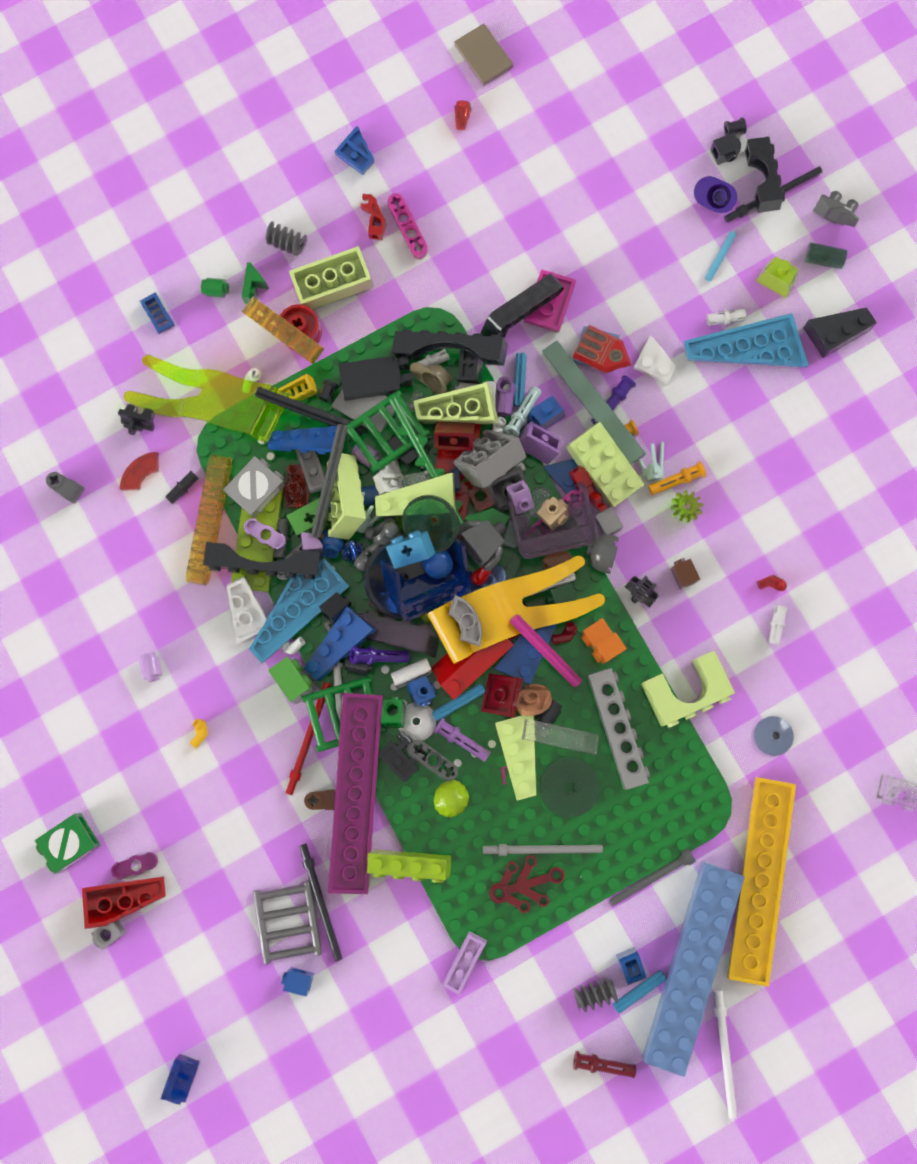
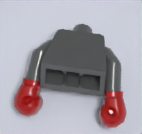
[439,520,506,586]

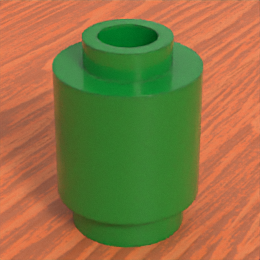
[201,278,229,298]

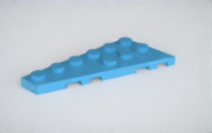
[249,558,349,664]

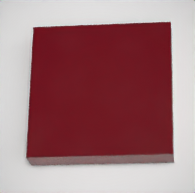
[481,673,523,718]

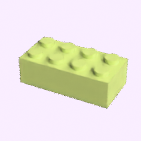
[289,246,373,310]
[565,422,644,508]

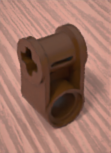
[304,790,335,810]

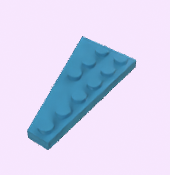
[683,313,809,368]

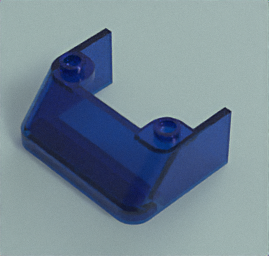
[380,532,471,621]

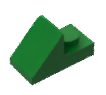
[241,262,269,305]

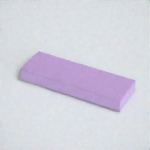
[442,931,487,995]

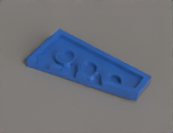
[267,426,337,455]
[303,606,376,681]
[495,624,556,685]

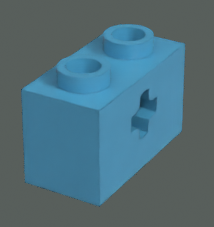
[386,530,436,569]

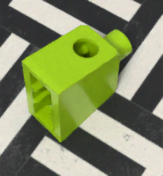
[756,257,798,298]

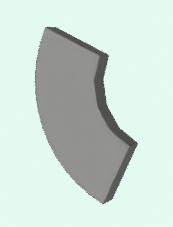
[448,595,482,646]

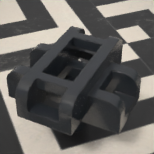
[624,575,658,608]

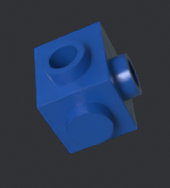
[405,675,436,708]

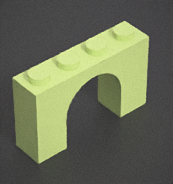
[641,651,735,728]

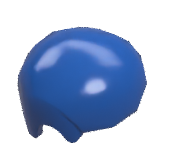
[422,547,453,579]

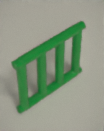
[346,390,431,473]
[301,676,386,752]

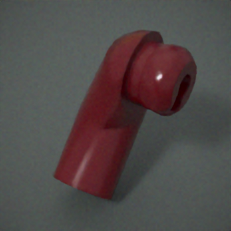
[552,622,577,645]

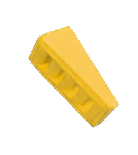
[275,374,319,401]

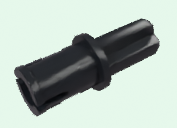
[165,470,199,504]

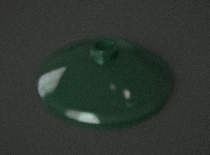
[402,495,459,553]

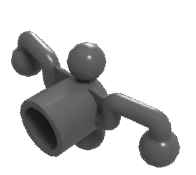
[354,516,406,571]

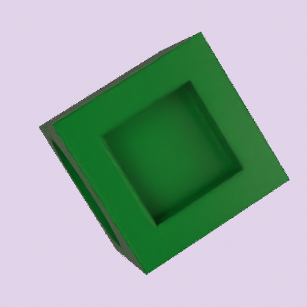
[381,697,406,728]

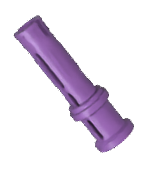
[434,718,491,762]

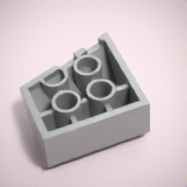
[454,429,526,488]

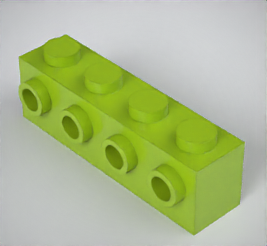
[367,849,451,883]

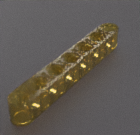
[186,455,232,586]

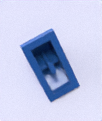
[616,947,647,985]

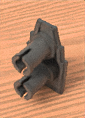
[813,191,860,227]

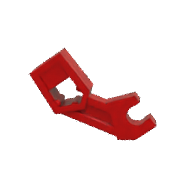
[360,194,386,240]
[568,466,607,512]

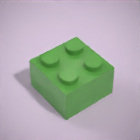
[268,656,315,704]

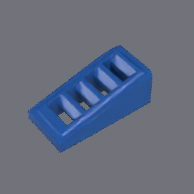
[140,292,175,334]

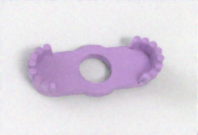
[244,518,286,549]

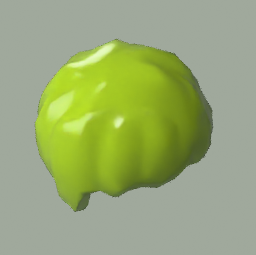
[433,780,469,818]

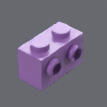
[519,422,563,465]

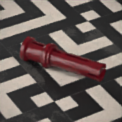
[573,1051,636,1078]

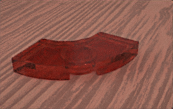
[120,452,159,491]

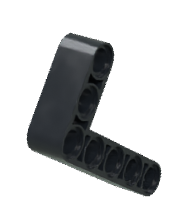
[480,273,564,339]

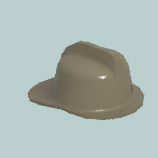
[410,363,452,395]

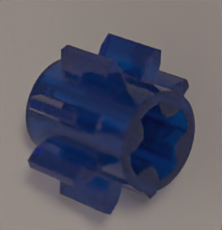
[341,540,364,563]

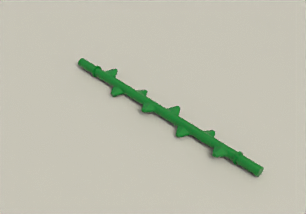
[389,397,464,529]

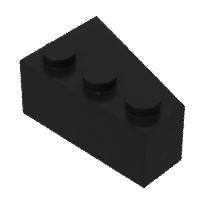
[803,307,877,358]

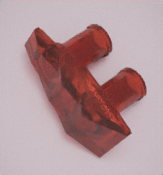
[284,463,310,508]

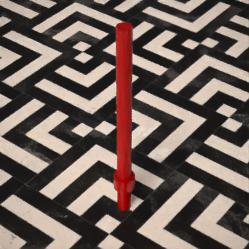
[285,681,331,795]

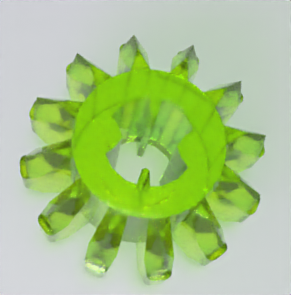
[670,490,703,523]

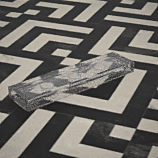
[522,719,599,755]

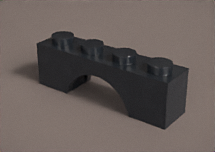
[745,136,785,213]

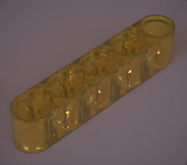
[241,296,324,364]

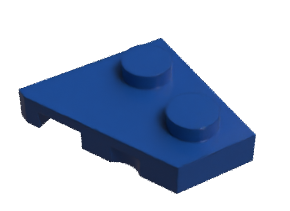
[335,126,374,175]

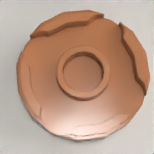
[516,684,552,716]

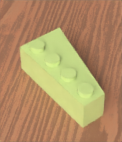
[495,715,536,801]

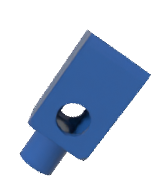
[527,396,565,430]

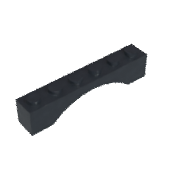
[391,329,508,366]
[203,542,324,580]

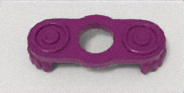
[111,852,158,879]

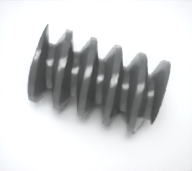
[266,221,307,256]
[573,978,618,1013]

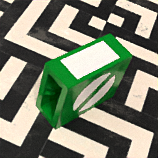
[34,813,101,874]

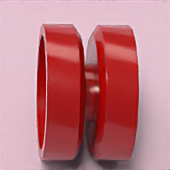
[277,304,322,352]

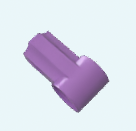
[495,376,517,417]

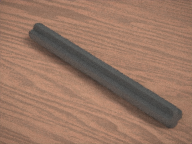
[311,424,348,538]

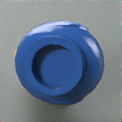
[320,529,344,558]

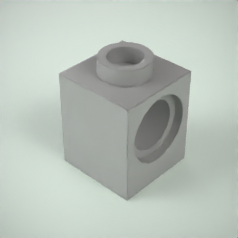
[594,507,623,535]
[91,920,127,950]

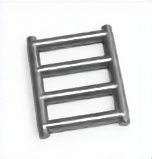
[253,880,322,965]

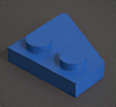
[544,459,578,494]

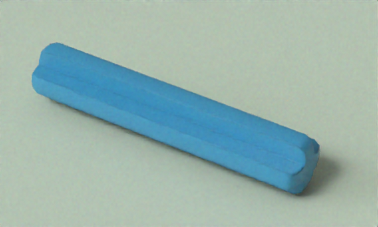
[513,353,527,407]
[432,684,485,721]
[613,970,666,1013]

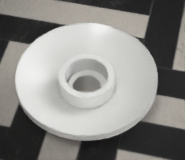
[399,703,436,741]

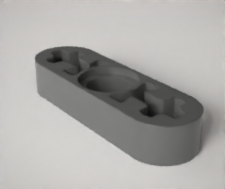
[407,740,458,781]

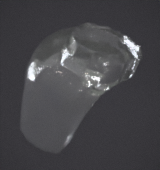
[528,487,550,517]

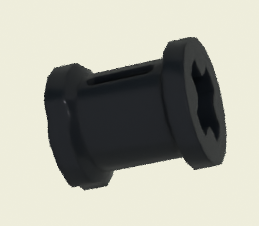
[724,117,747,135]
[316,379,339,404]

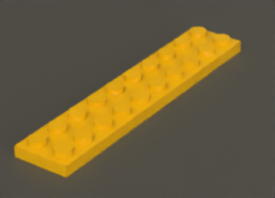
[727,777,796,987]

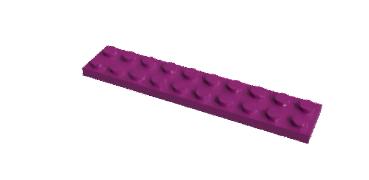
[328,693,383,894]

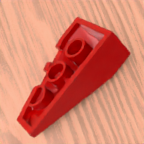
[431,638,514,700]
[82,876,166,929]

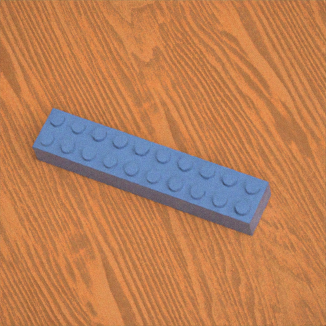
[642,861,745,1077]

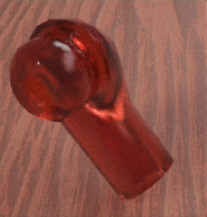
[757,575,787,591]

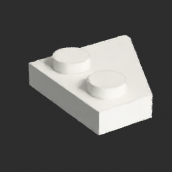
[634,336,676,384]
[373,459,407,495]

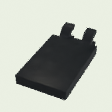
[338,356,412,401]

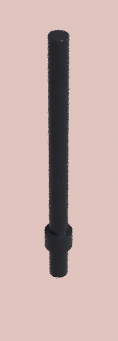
[724,166,822,223]
[299,843,343,962]

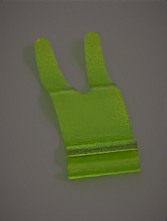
[123,354,291,443]

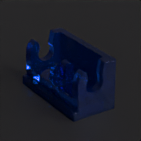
[160,1054,200,1105]

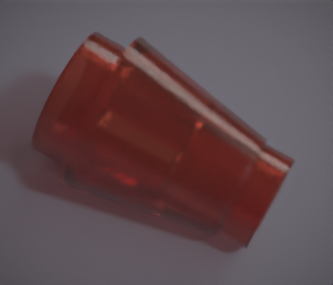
[454,100,472,130]

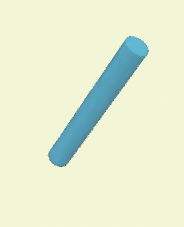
[705,231,737,281]

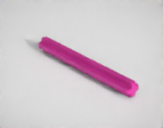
[510,614,582,687]

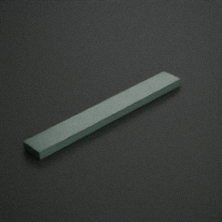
[542,340,646,465]

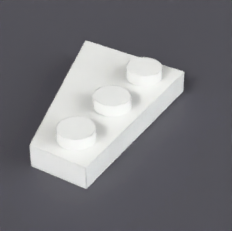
[226,576,267,644]

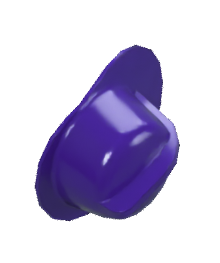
[694,176,737,213]

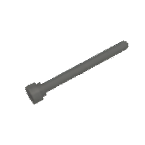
[609,848,696,906]

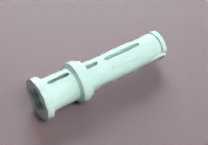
[503,386,541,437]

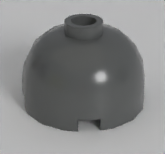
[586,535,619,574]

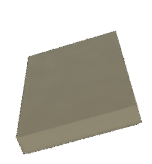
[454,23,513,86]

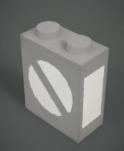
[223,456,286,519]

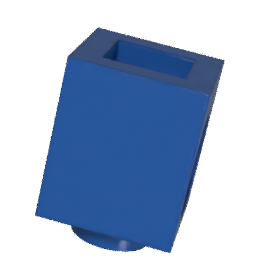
[281,967,314,997]

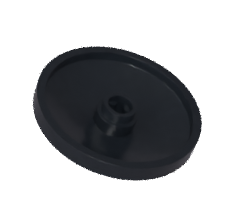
[363,542,441,619]

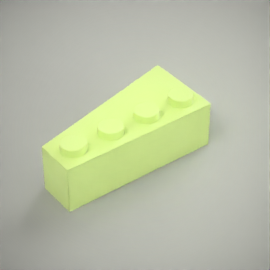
[414,382,499,424]
[327,453,366,540]
[375,473,456,516]

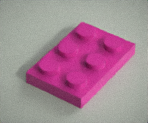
[524,269,576,333]

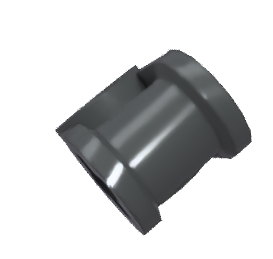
[46,472,85,504]

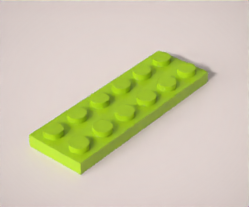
[231,480,285,593]

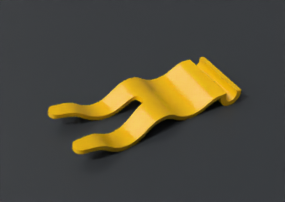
[427,556,605,664]

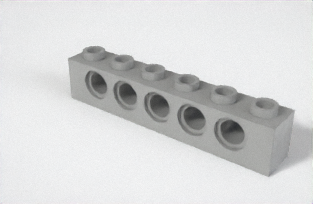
[587,668,650,790]

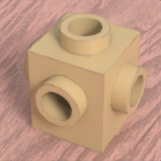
[537,496,569,531]

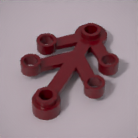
[489,855,565,913]

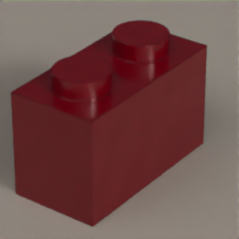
[434,422,475,451]

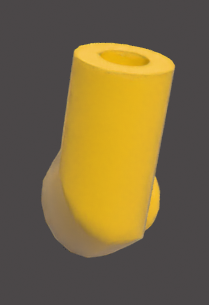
[190,719,208,749]

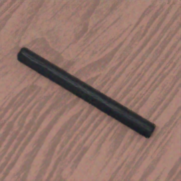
[255,387,364,436]

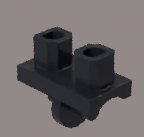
[118,404,155,435]

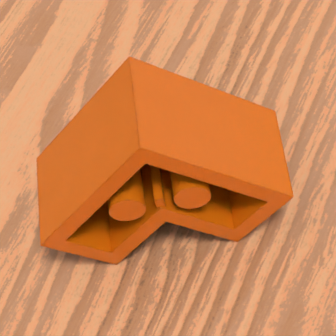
[581,618,627,665]

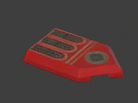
[572,325,632,374]

